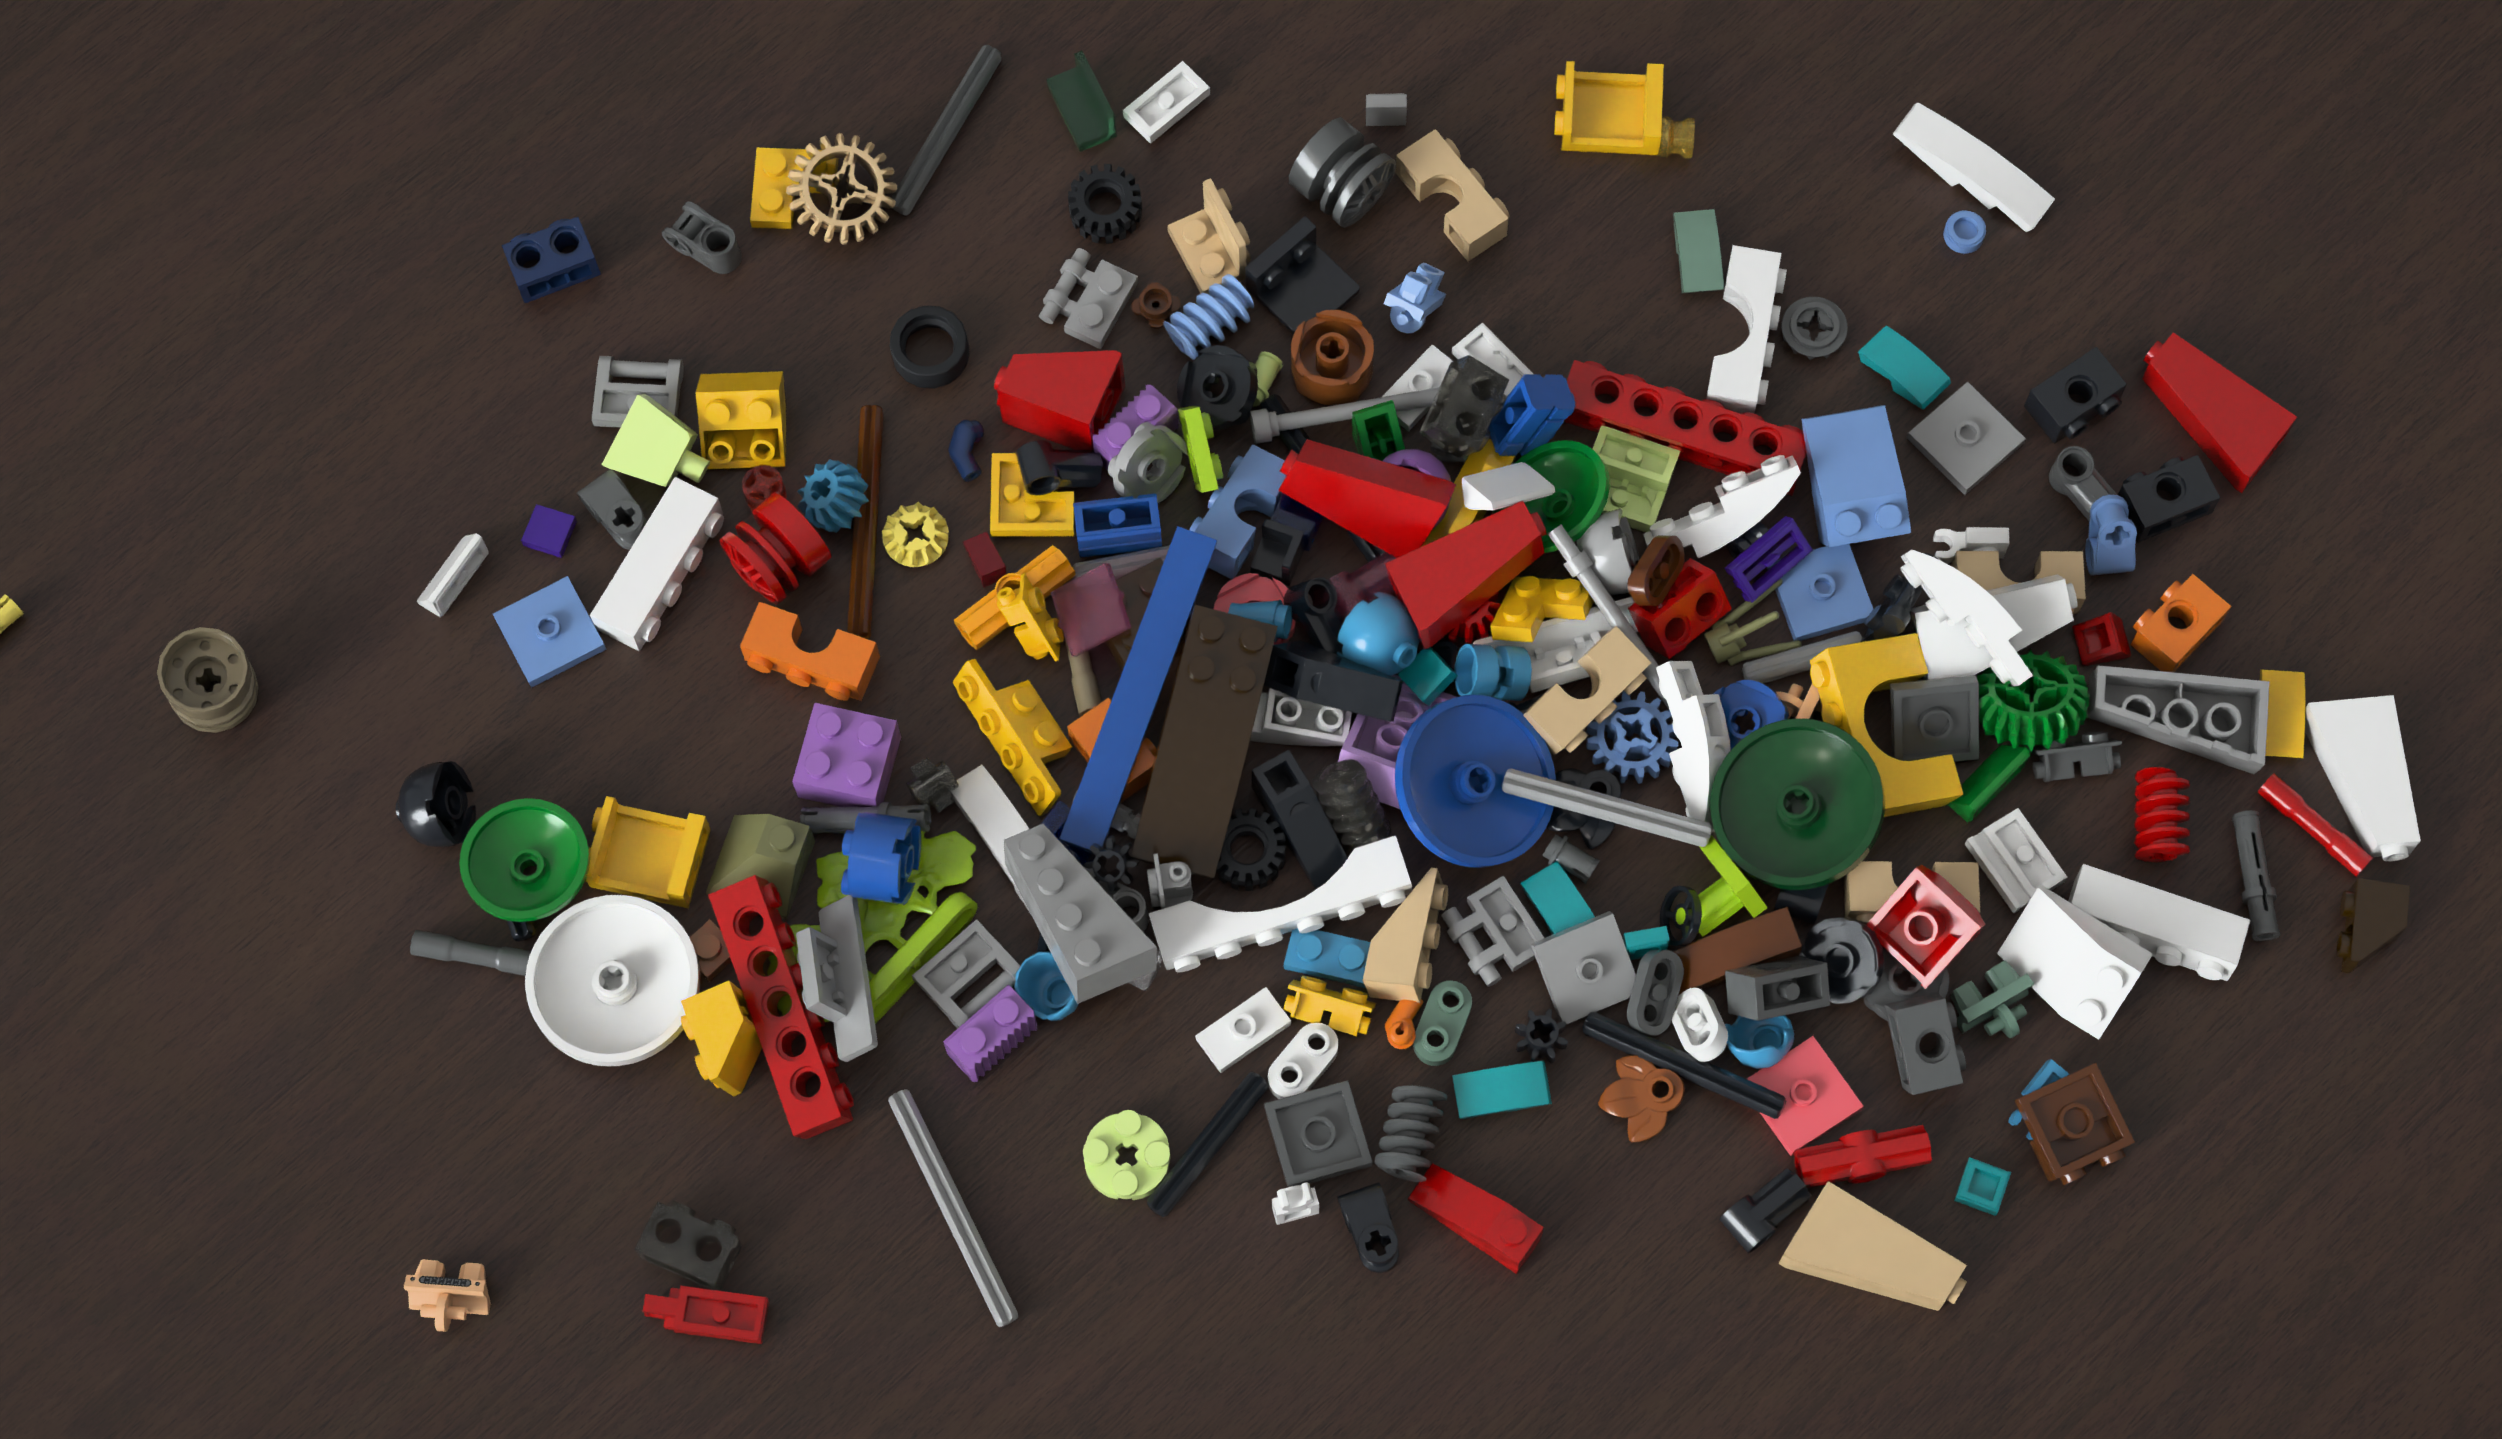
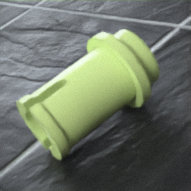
[1253,351,1283,406]

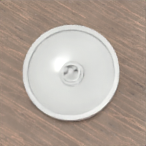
[525,895,701,1066]

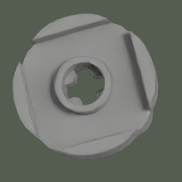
[1108,422,1187,503]

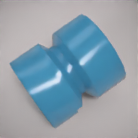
[1454,644,1532,701]

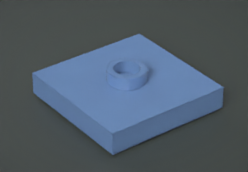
[1767,544,1873,641]
[493,576,606,688]

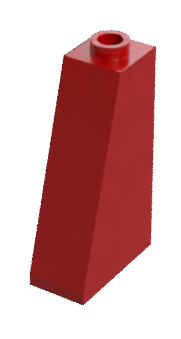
[2142,332,2297,493]
[1279,439,1456,558]
[1385,501,1547,650]

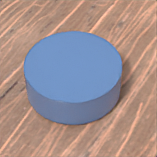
[1943,211,1986,254]

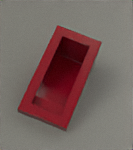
[963,532,1007,587]

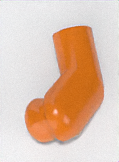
[1385,999,1423,1050]

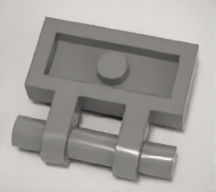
[1039,248,1138,349]
[1441,876,1544,987]

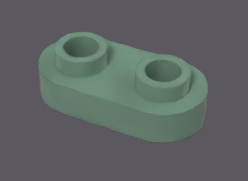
[1413,981,1472,1066]

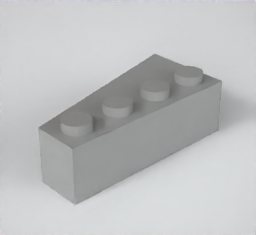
[2087,665,2270,775]
[1004,824,1157,1004]

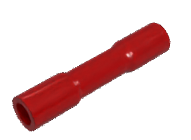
[2257,773,2373,877]

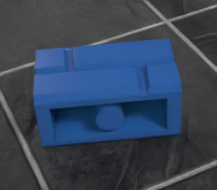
[1487,374,1575,456]
[1073,493,1162,558]

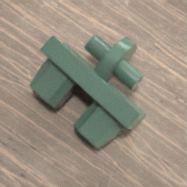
[1950,960,2034,1038]

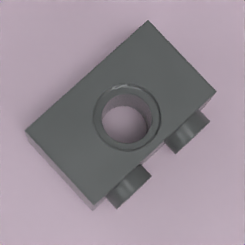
[1725,956,1830,1021]
[1885,993,1966,1095]

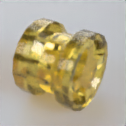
[1659,116,1695,159]

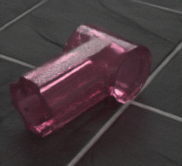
[1329,552,1396,621]

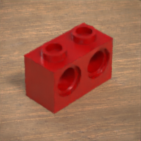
[1627,558,1732,659]

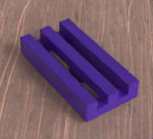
[1724,516,1813,603]

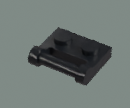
[1860,553,1939,642]

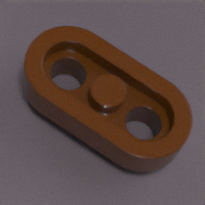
[1627,535,1684,606]

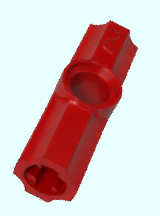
[1793,1125,1932,1188]

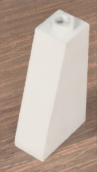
[1910,574,2078,680]
[2305,695,2421,861]

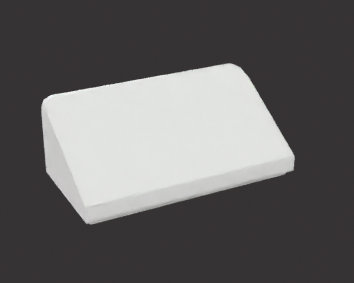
[1462,462,1555,510]
[417,533,489,618]

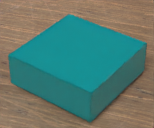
[1398,647,1458,706]
[1623,926,1669,960]
[1954,1157,2011,1216]

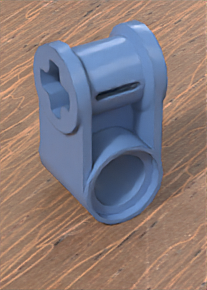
[2085,495,2137,575]

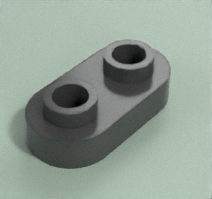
[1627,949,1684,1035]

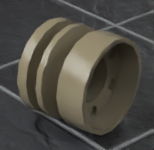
[157,627,259,733]

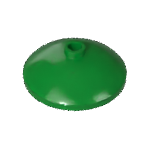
[1493,440,1610,553]
[459,798,590,922]

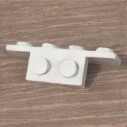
[1473,597,1638,693]

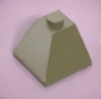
[706,814,815,919]

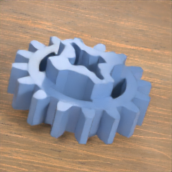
[1586,691,1679,784]

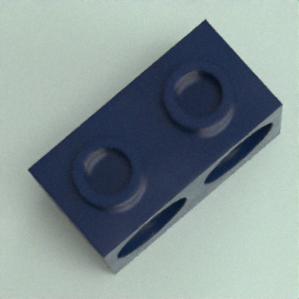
[501,217,601,303]

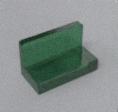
[1046,50,1117,152]

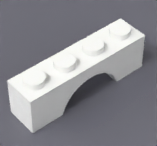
[1706,245,1787,414]

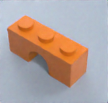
[740,602,880,701]

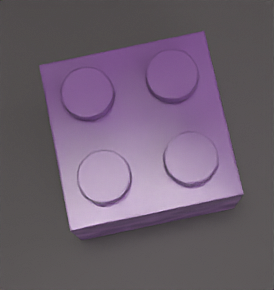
[792,703,901,807]

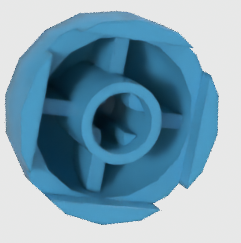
[1337,592,1419,676]

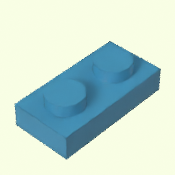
[1284,928,1371,988]

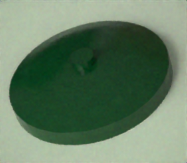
[1710,719,1885,890]

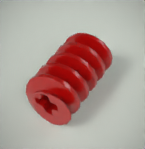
[2134,767,2190,862]

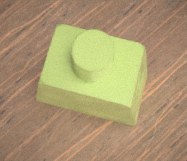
[602,394,710,487]

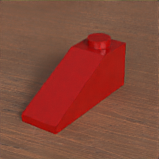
[1408,1163,1544,1274]

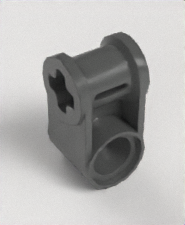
[662,201,742,274]
[577,469,647,550]

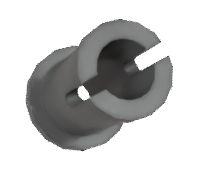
[1542,834,1600,884]

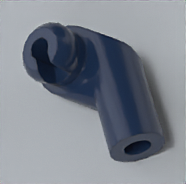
[948,420,984,482]

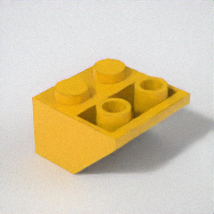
[696,371,786,469]
[681,981,762,1097]

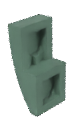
[1673,209,1724,294]

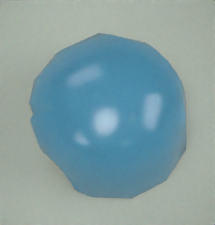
[1015,951,1078,1021]
[1725,1015,1794,1069]

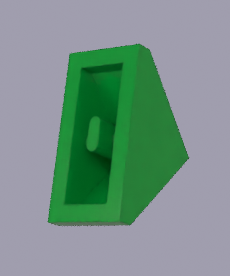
[1352,400,1405,461]

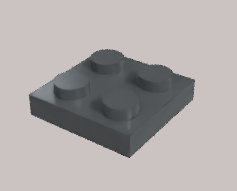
[1890,675,1979,762]
[1264,1080,1373,1187]

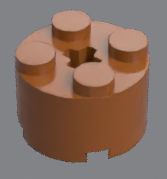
[1291,310,1374,405]

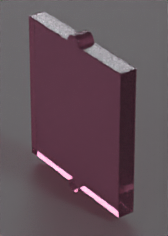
[1050,563,1132,657]

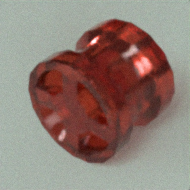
[742,465,787,511]

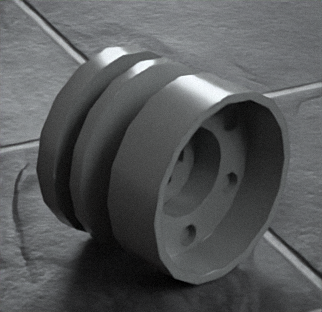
[1289,117,1396,228]

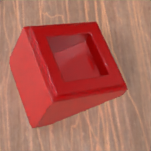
[2072,612,2131,666]

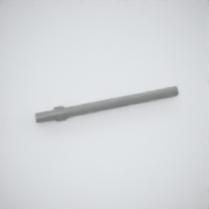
[1548,524,1670,710]

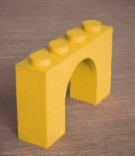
[1810,633,1964,817]

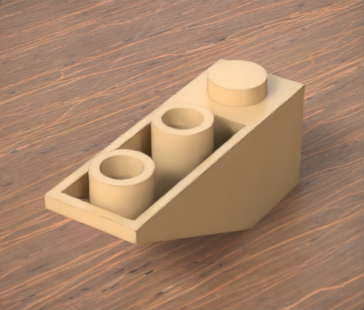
[1363,867,1448,1003]

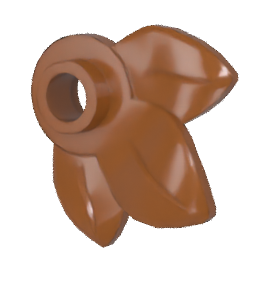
[1598,1055,1685,1143]

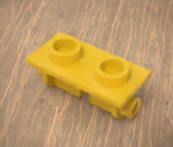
[997,573,1064,662]
[1283,976,1376,1037]

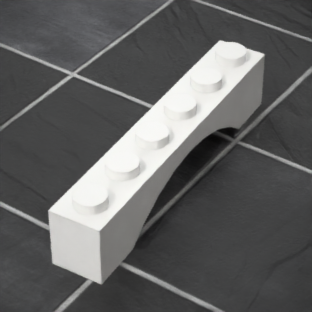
[1148,835,1412,972]

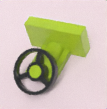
[1660,835,1768,947]

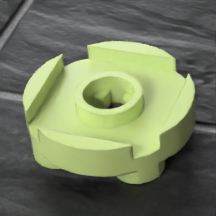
[1083,1110,1171,1200]

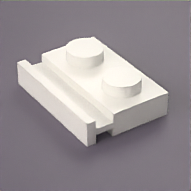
[1965,808,2068,913]

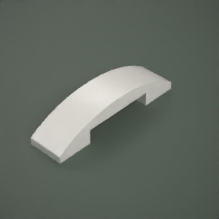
[946,765,1031,914]

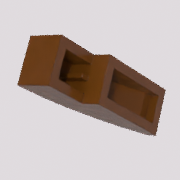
[1674,907,1802,996]

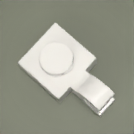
[1933,527,2009,564]

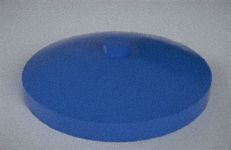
[1395,695,1556,868]

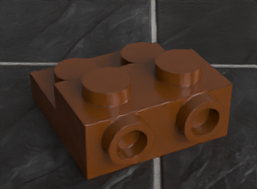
[2014,1063,2135,1185]

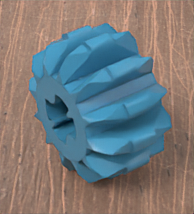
[797,459,869,533]

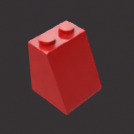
[994,350,1125,451]

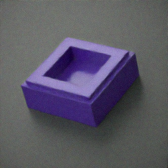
[521,504,577,558]

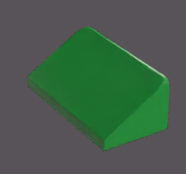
[1947,745,2030,823]

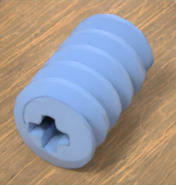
[1164,274,1254,360]

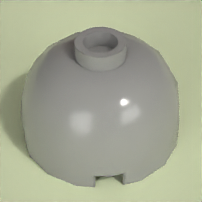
[1577,508,1639,595]

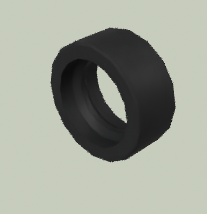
[889,305,969,388]

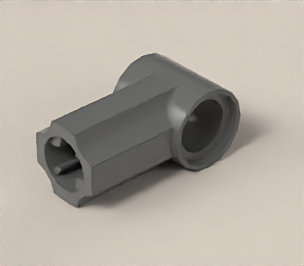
[2049,446,2117,522]

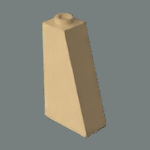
[1779,1181,1967,1311]

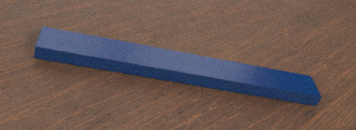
[1059,526,1217,854]

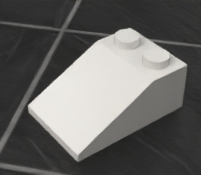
[1997,884,2153,1040]

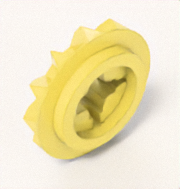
[882,502,949,567]

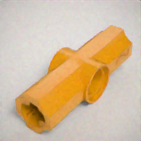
[954,545,1076,650]

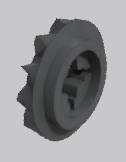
[1781,297,1848,360]

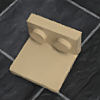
[1168,178,1251,294]

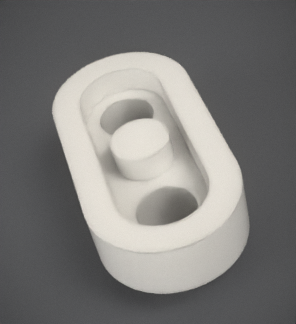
[1671,988,1728,1062]
[1268,1023,1338,1099]

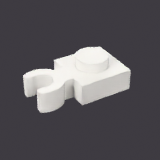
[1272,1182,1319,1225]

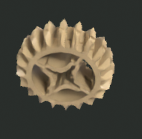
[786,133,897,245]

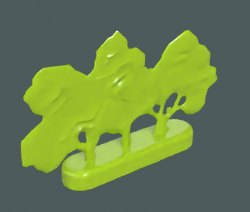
[767,831,978,1024]

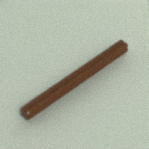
[847,405,884,639]

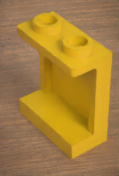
[1554,61,1664,155]
[586,796,711,909]

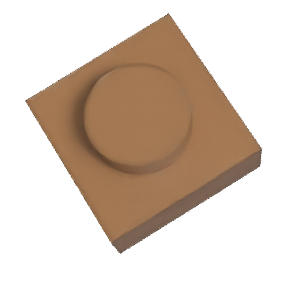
[690,919,732,982]

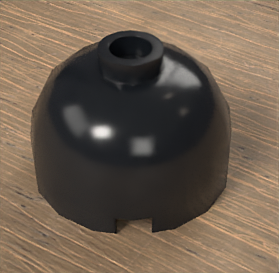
[396,761,476,847]

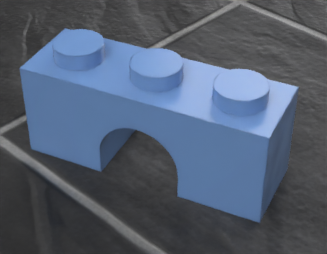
[1190,444,1287,579]

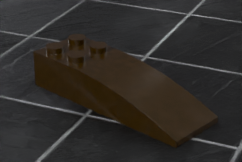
[1130,605,1278,880]

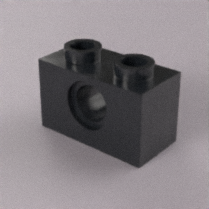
[2024,347,2127,444]
[2118,455,2220,543]

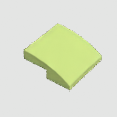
[1593,425,1680,533]

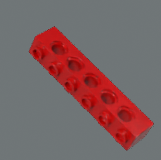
[1564,360,1807,496]
[708,875,854,1139]

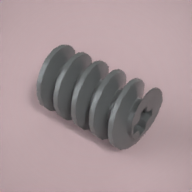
[1374,1085,1448,1182]

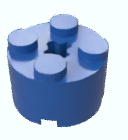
[841,812,921,905]

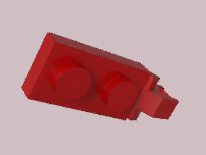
[642,1285,769,1344]

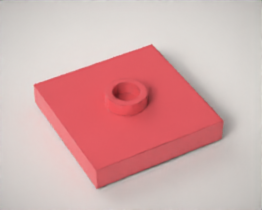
[1747,1036,1864,1156]

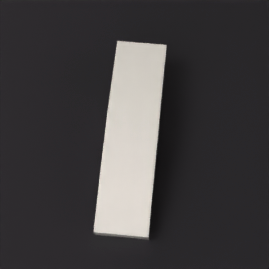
[1893,103,2055,232]

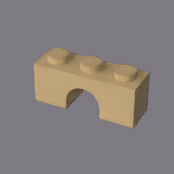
[1396,129,1509,262]
[1951,551,2086,615]
[1523,626,1651,756]
[1844,861,1980,924]

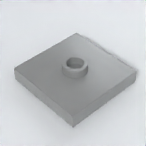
[1907,382,2026,495]
[1531,911,1636,1024]

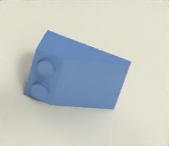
[1801,405,1911,547]

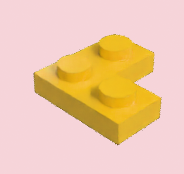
[750,147,839,229]
[990,453,1075,537]
[1490,576,1594,642]

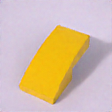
[2259,669,2305,758]

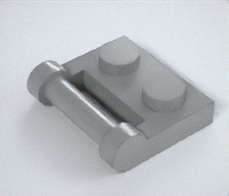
[592,356,684,427]
[912,919,1020,1029]

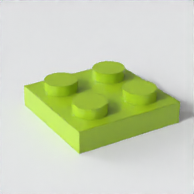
[1177,406,1223,493]

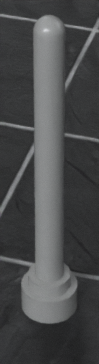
[1250,387,1448,444]

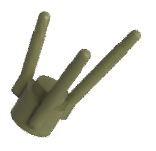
[1704,578,1802,666]

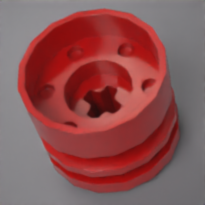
[719,492,832,605]

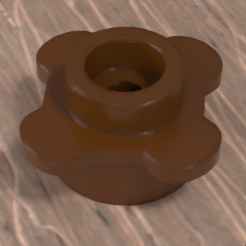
[1132,282,1181,329]

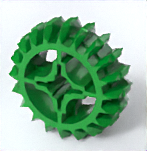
[1977,648,2090,752]

